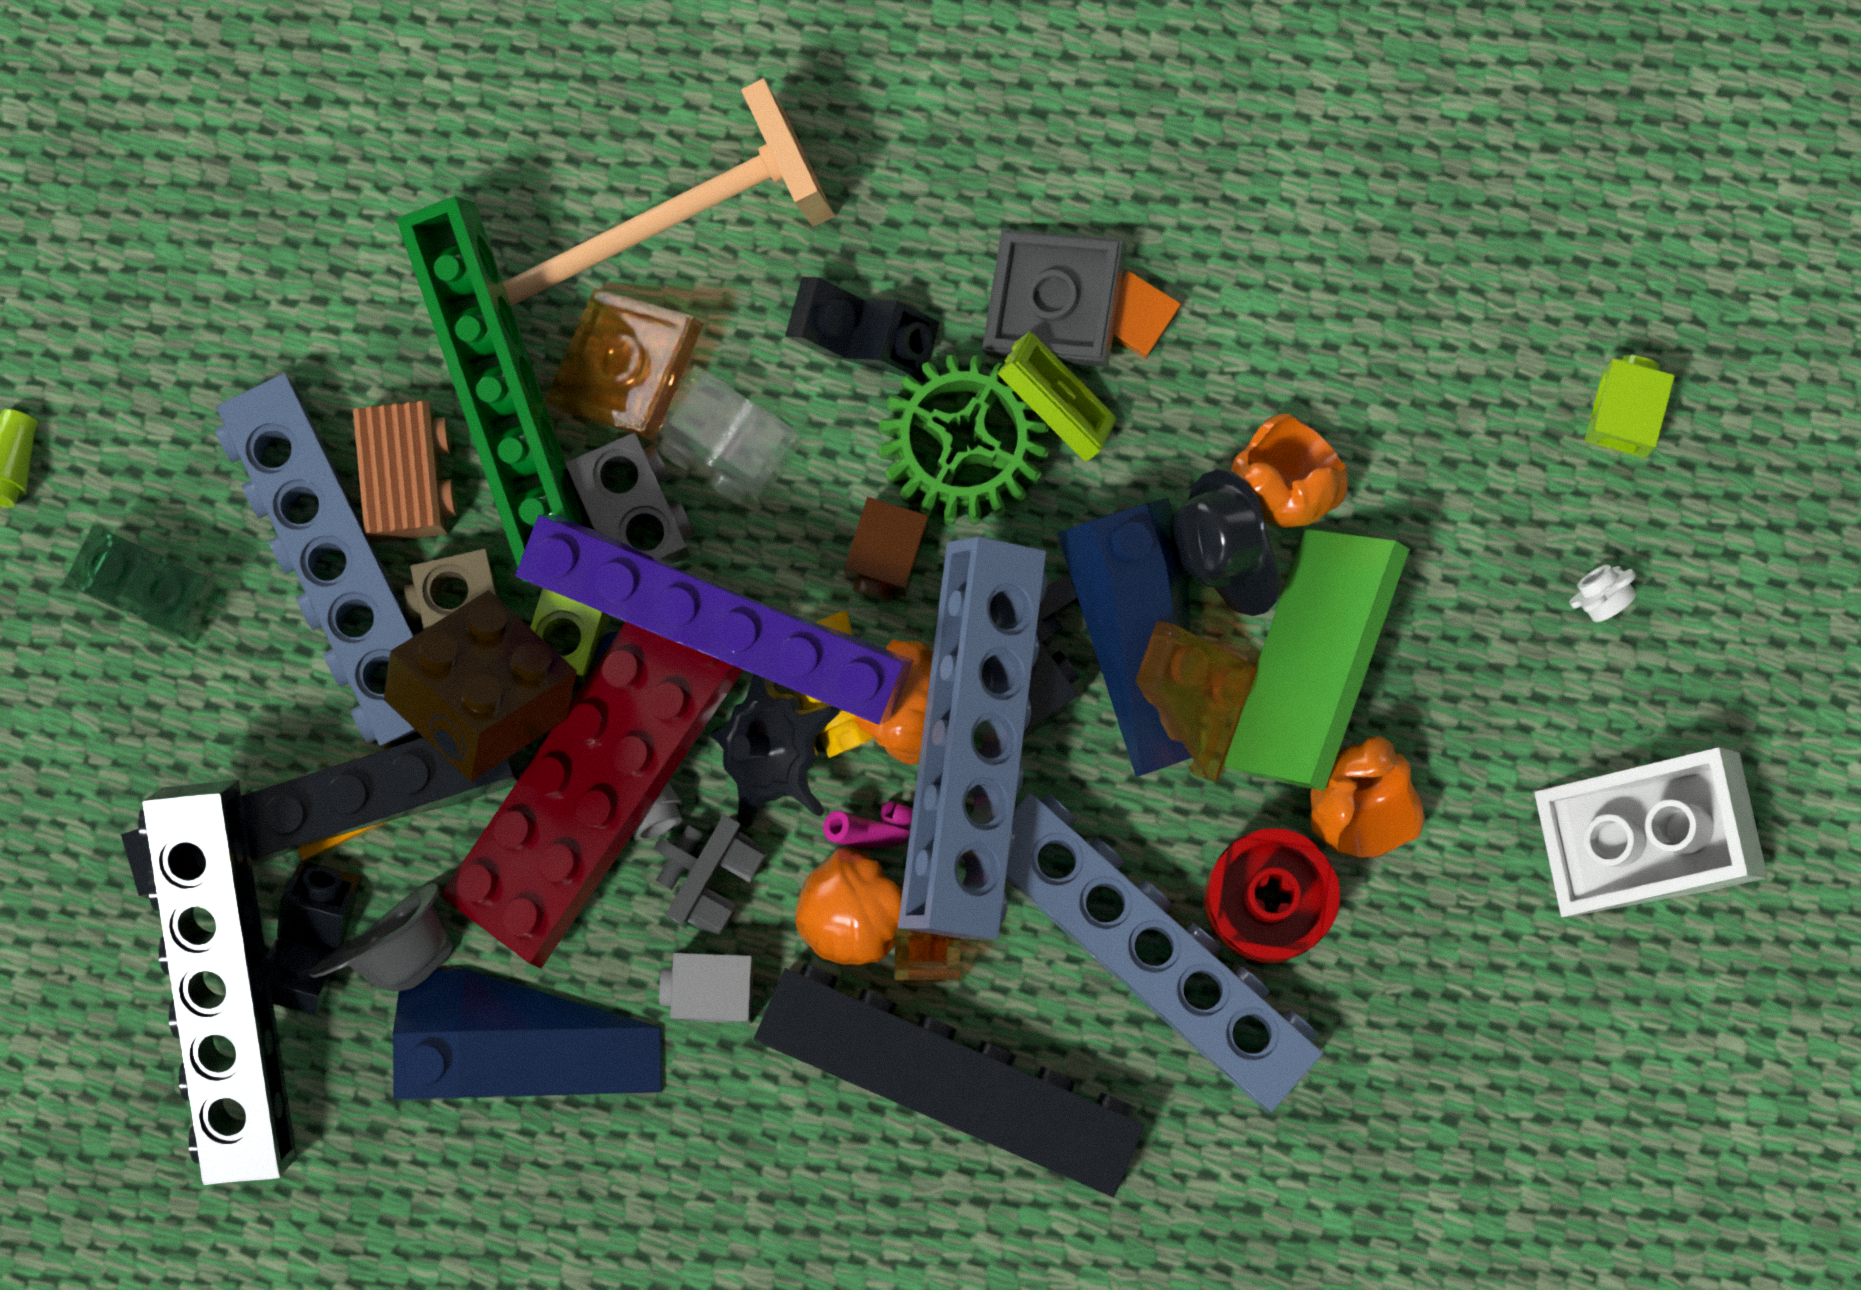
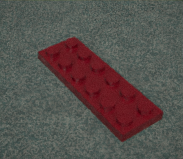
[440,622,743,969]

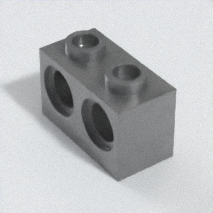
[565,432,695,565]

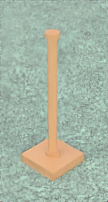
[503,78,835,306]

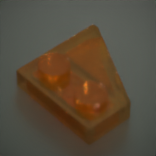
[1135,621,1258,783]

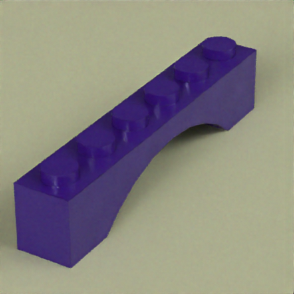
[515,515,914,725]

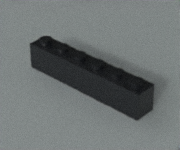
[753,963,1145,1198]

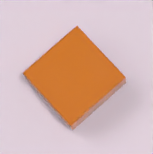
[1113,271,1181,360]

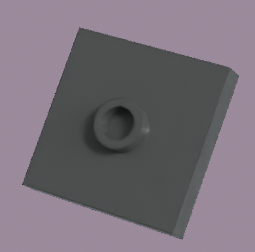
[982,229,1127,367]

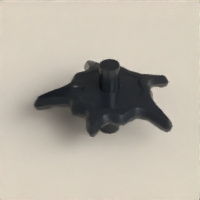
[711,674,841,828]

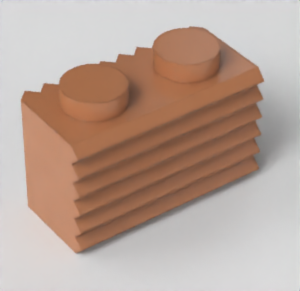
[353,400,457,543]

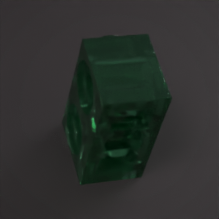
[65,525,222,645]

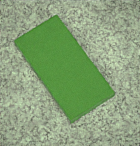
[1221,529,1410,791]

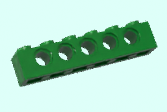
[396,196,589,583]

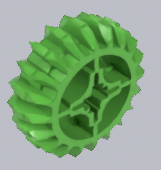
[878,355,1049,525]

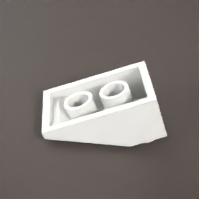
[1534,747,1768,917]

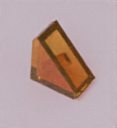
[895,884,960,984]

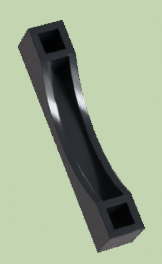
[121,737,519,900]

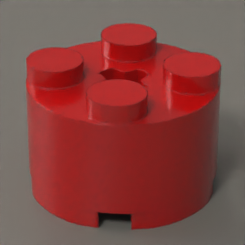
[1203,828,1340,964]

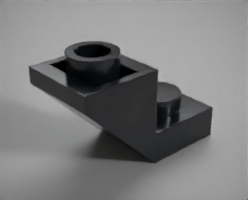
[785,277,940,381]
[266,860,362,1015]

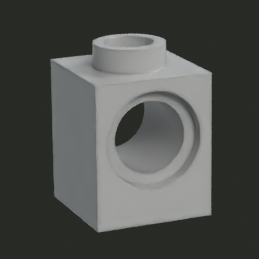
[659,953,754,1024]

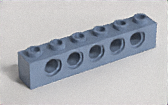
[215,373,422,750]
[898,536,1047,940]
[1006,792,1323,1113]

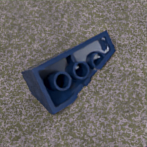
[1057,498,1194,777]
[393,969,662,1101]

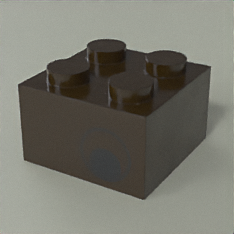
[384,590,577,782]

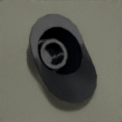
[1170,469,1281,616]

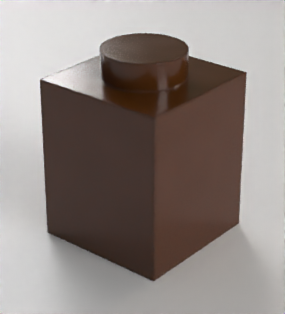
[844,497,929,602]

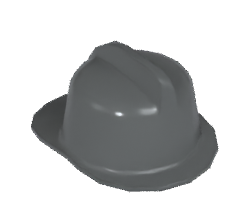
[309,883,453,992]

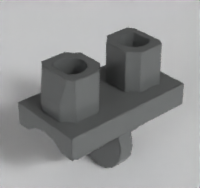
[653,814,768,936]

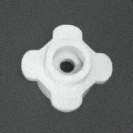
[1569,565,1636,622]

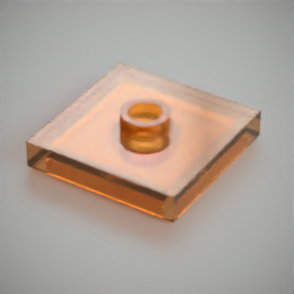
[545,288,704,440]

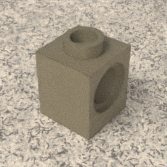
[404,549,502,629]

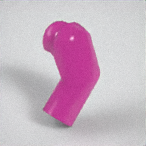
[823,801,913,850]

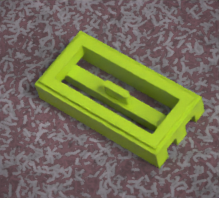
[998,331,1116,463]

